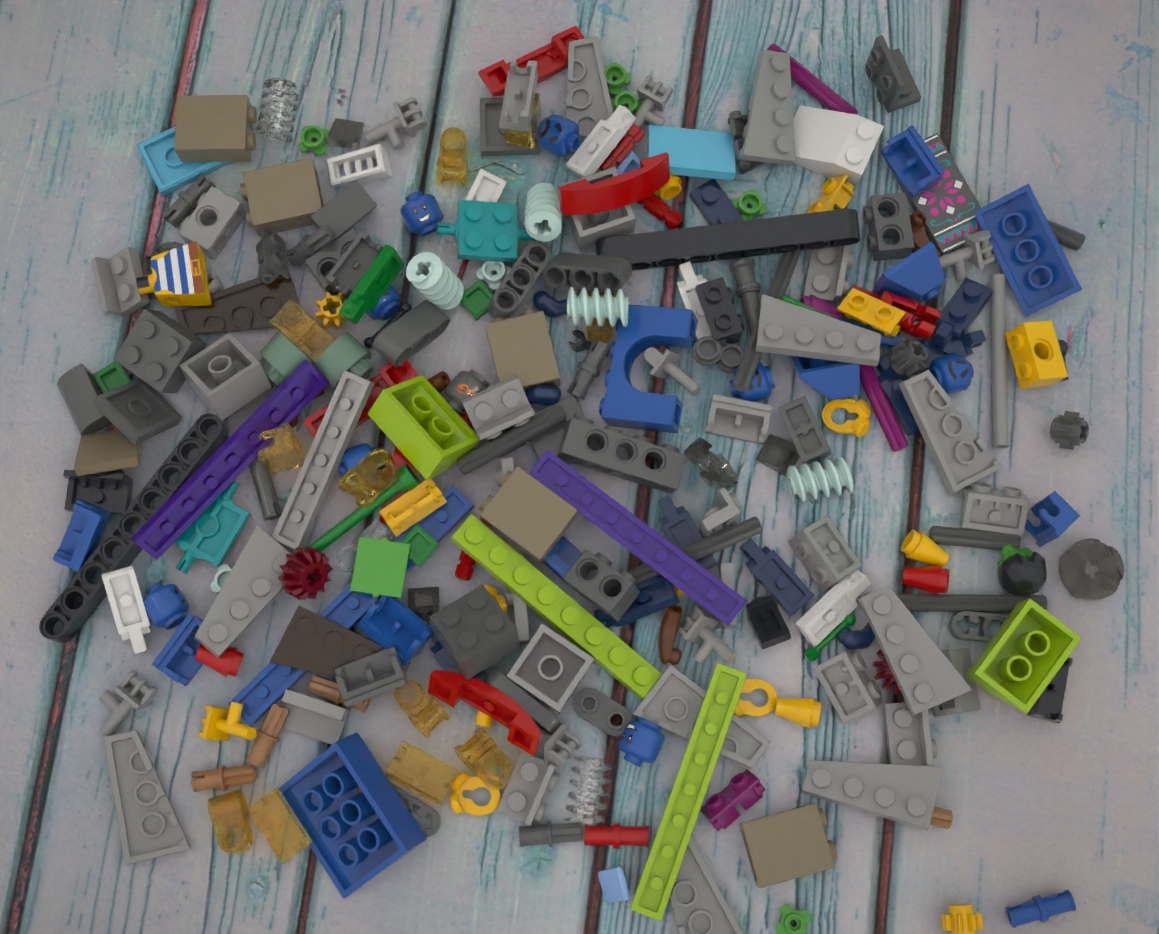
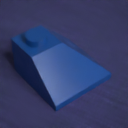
[872,241,946,303]
[788,355,860,399]

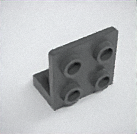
[865,35,921,113]

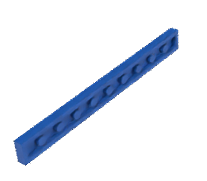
[228,484,474,726]

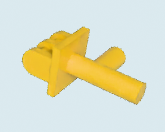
[198,701,256,741]

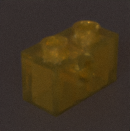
[270,299,337,362]

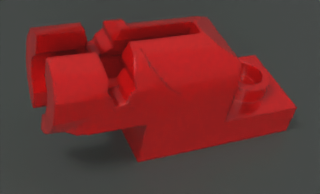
[842,284,941,340]

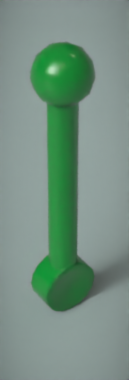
[805,614,856,661]

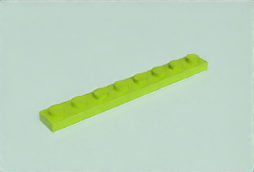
[450,514,662,700]
[630,663,747,921]

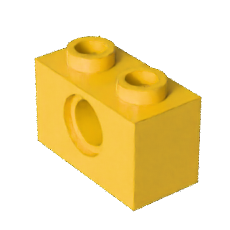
[1005,320,1068,389]

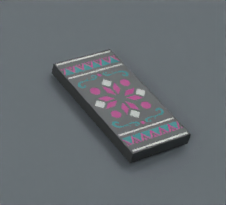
[886,133,983,256]

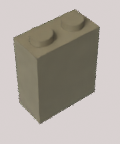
[174,95,257,162]
[240,158,324,237]
[485,310,561,391]
[479,466,578,564]
[739,803,837,888]

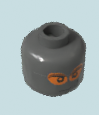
[445,369,489,415]

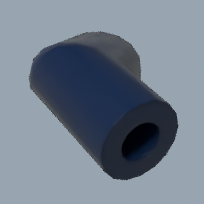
[533,291,567,318]
[524,385,561,406]
[838,622,876,650]

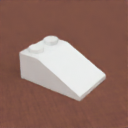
[793,105,884,189]

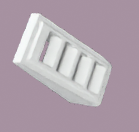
[327,144,392,188]

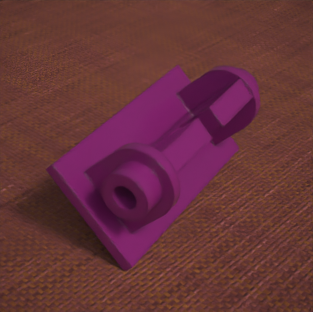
[700,769,766,831]

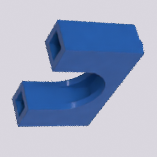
[599,304,698,434]

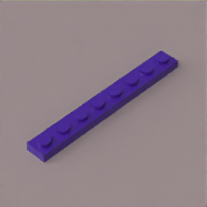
[132,359,329,560]
[528,449,747,626]

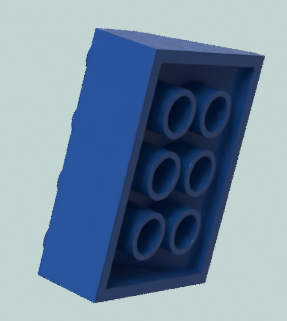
[275,732,427,899]

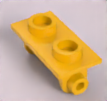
[807,174,854,213]
[837,288,905,337]
[379,478,447,537]

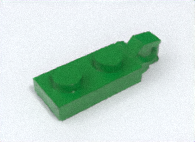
[339,244,404,325]

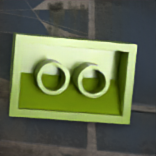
[368,375,480,480]
[965,598,1082,714]

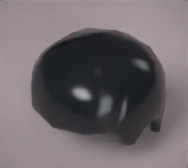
[998,552,1047,596]

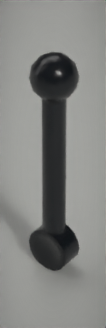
[364,303,412,348]

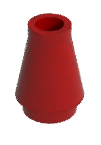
[903,565,950,596]
[194,643,244,678]

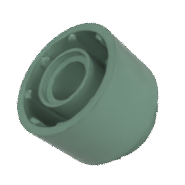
[259,329,316,386]
[314,332,374,390]

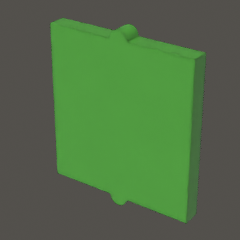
[350,537,411,598]

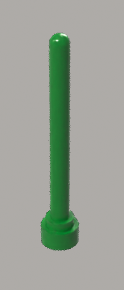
[308,464,421,552]

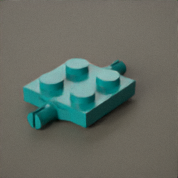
[436,200,536,263]
[174,480,251,574]

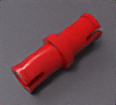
[584,823,649,849]

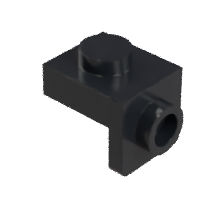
[746,594,791,650]

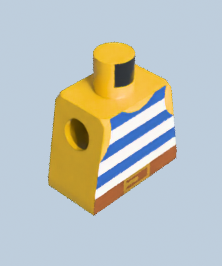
[136,241,212,307]

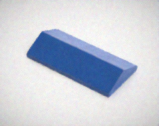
[974,183,1082,317]

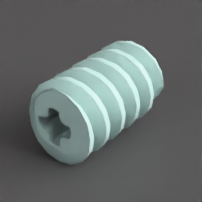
[524,183,562,242]
[406,252,464,311]
[567,287,629,327]
[786,457,854,504]

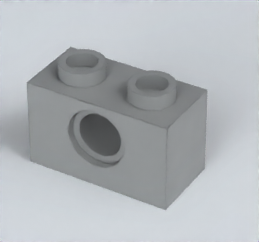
[179,186,246,260]

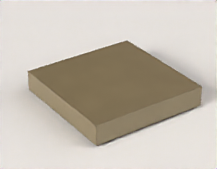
[74,430,143,476]

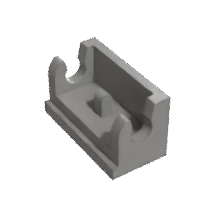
[499,60,538,132]
[705,394,773,445]

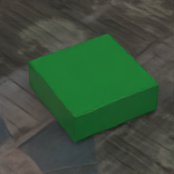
[460,279,499,321]
[92,361,132,393]
[400,524,441,568]

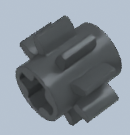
[890,338,928,377]
[1050,411,1089,450]

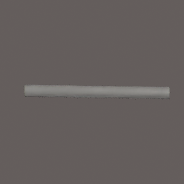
[990,274,1009,448]

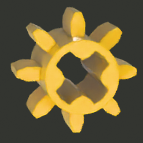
[315,292,350,330]
[941,904,984,934]

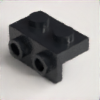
[695,277,745,344]
[63,469,133,515]

